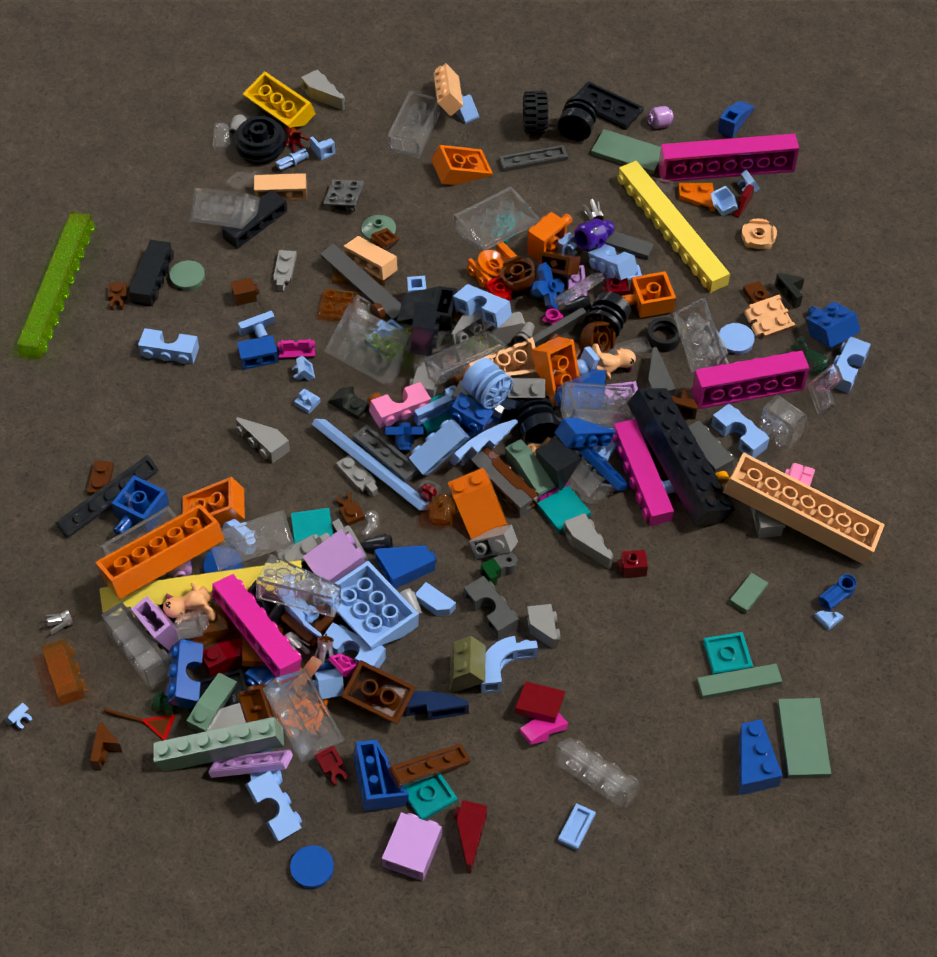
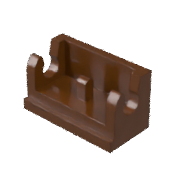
[237,684,279,723]

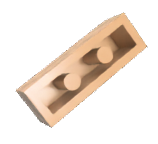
[254,173,307,201]
[344,236,398,280]

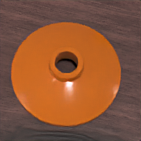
[478,250,507,278]

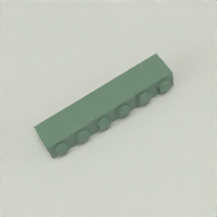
[154,717,284,772]

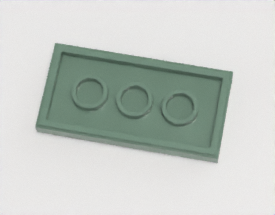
[591,129,661,175]
[777,698,831,778]

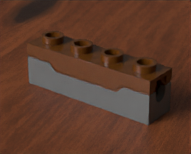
[470,447,538,518]

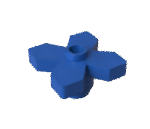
[530,263,564,310]
[385,423,424,450]

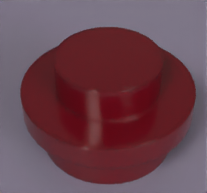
[418,484,437,502]

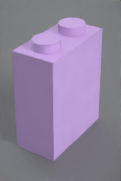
[303,529,366,589]
[131,596,186,651]
[382,812,442,881]

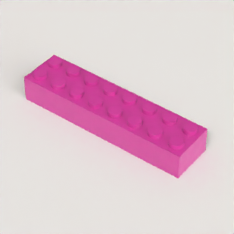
[658,134,799,183]

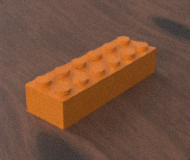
[95,504,225,599]

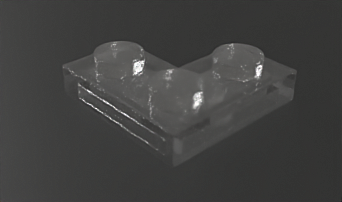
[807,364,844,416]

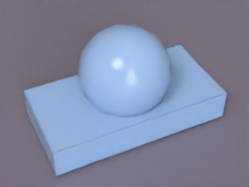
[577,346,600,375]

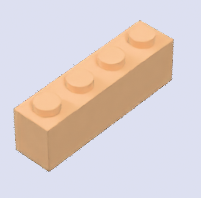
[434,63,463,116]

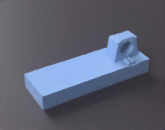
[414,385,456,426]

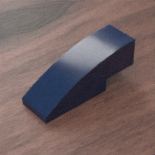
[405,691,469,720]

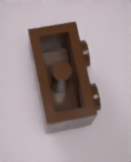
[537,251,580,278]

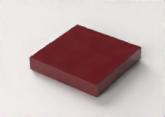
[515,681,565,723]

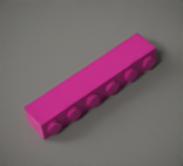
[612,419,674,526]
[212,574,302,681]

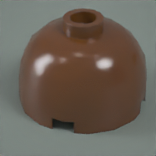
[500,256,536,292]
[580,321,616,354]

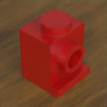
[485,275,512,301]

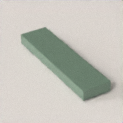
[697,664,782,699]

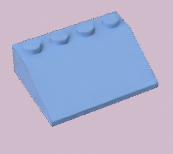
[320,561,419,649]

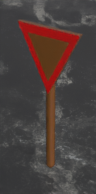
[104,708,176,741]

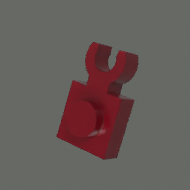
[315,745,347,786]

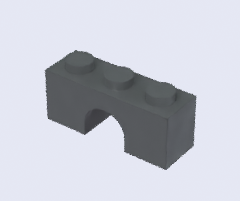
[464,576,519,640]

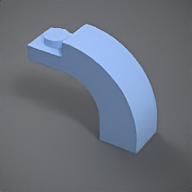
[480,636,538,693]

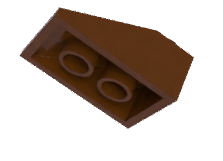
[341,660,416,725]

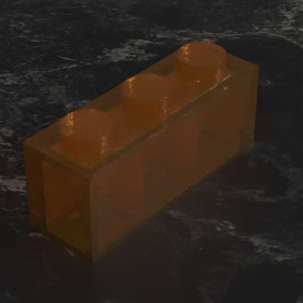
[41,638,87,707]

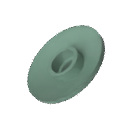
[361,215,396,240]

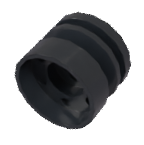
[558,96,598,141]
[585,291,631,338]
[514,398,559,445]

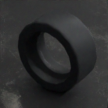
[646,317,682,352]

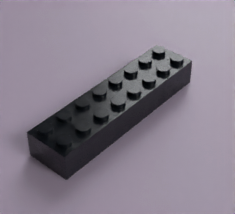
[627,388,735,525]

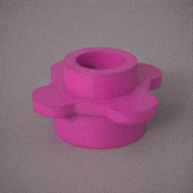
[542,309,563,325]

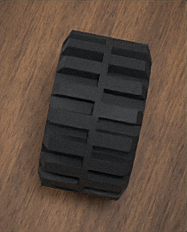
[523,91,548,134]

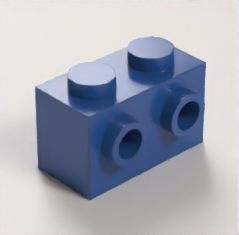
[448,392,494,434]

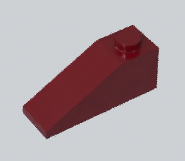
[202,638,242,677]
[454,800,488,873]

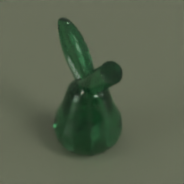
[790,337,829,376]

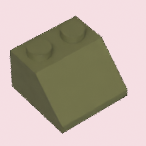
[450,636,486,693]

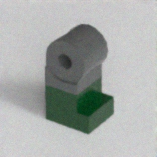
[480,552,517,586]

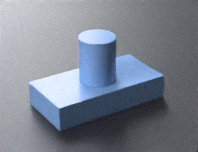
[238,310,275,338]

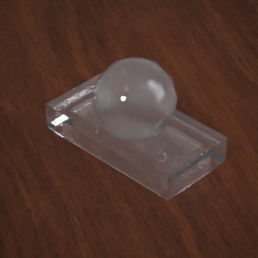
[212,122,231,151]

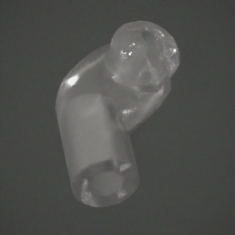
[361,511,380,538]

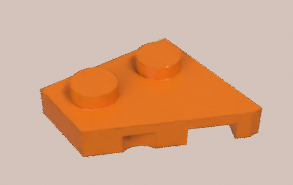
[678,183,715,211]

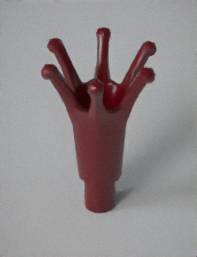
[284,124,309,153]

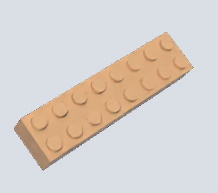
[723,452,885,565]

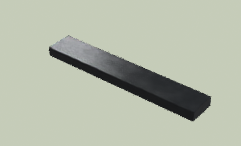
[55,455,159,538]

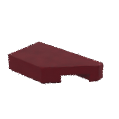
[733,184,754,218]

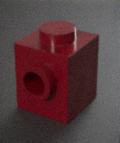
[602,278,629,296]
[617,550,648,578]

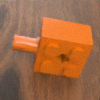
[527,212,573,261]
[622,271,676,318]

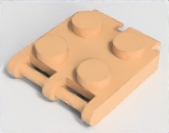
[744,295,796,338]

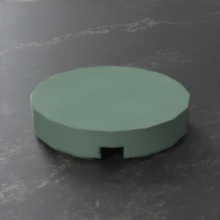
[169,260,205,291]

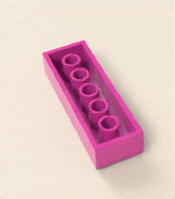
[692,351,809,409]

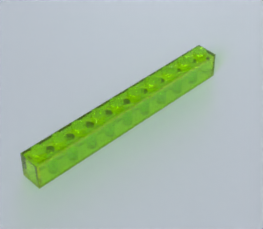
[17,211,95,359]

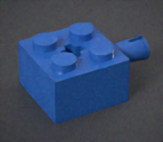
[806,302,860,348]
[111,475,169,537]

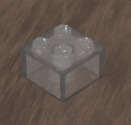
[759,394,807,450]

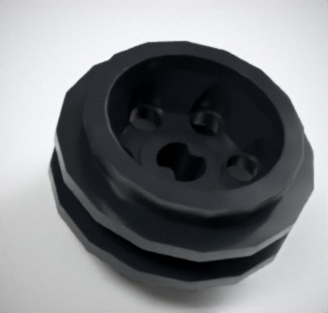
[234,116,285,163]

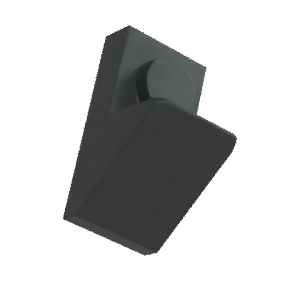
[775,273,804,309]
[328,386,369,419]

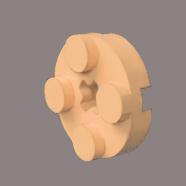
[741,219,777,249]

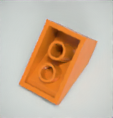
[431,145,493,185]
[531,337,580,405]
[448,467,508,539]
[183,477,245,526]

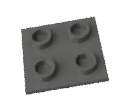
[323,179,365,213]

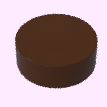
[370,303,386,322]

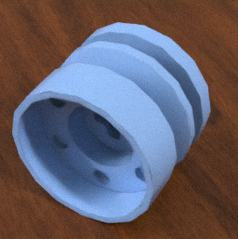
[462,357,513,409]

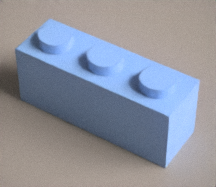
[409,419,470,476]

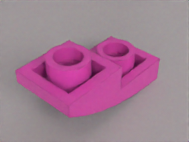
[328,653,357,677]
[519,713,568,745]

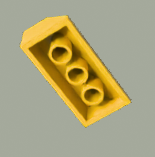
[243,71,316,128]

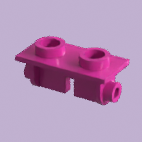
[278,339,315,358]

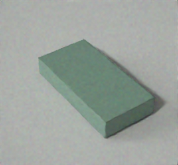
[730,573,768,613]

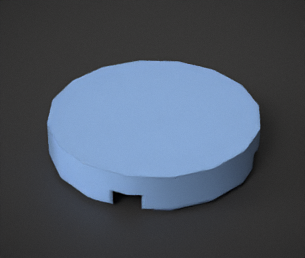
[719,323,754,355]

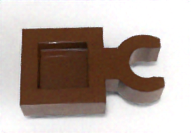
[108,282,128,310]
[337,492,365,526]

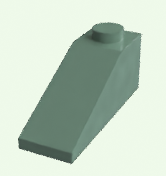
[505,439,555,496]
[187,673,237,733]

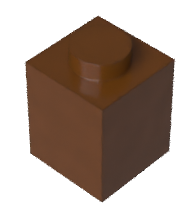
[231,277,259,306]

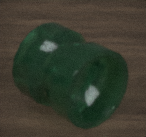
[151,691,178,716]

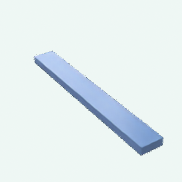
[312,419,433,510]

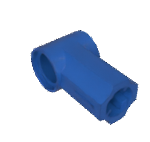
[818,574,857,611]

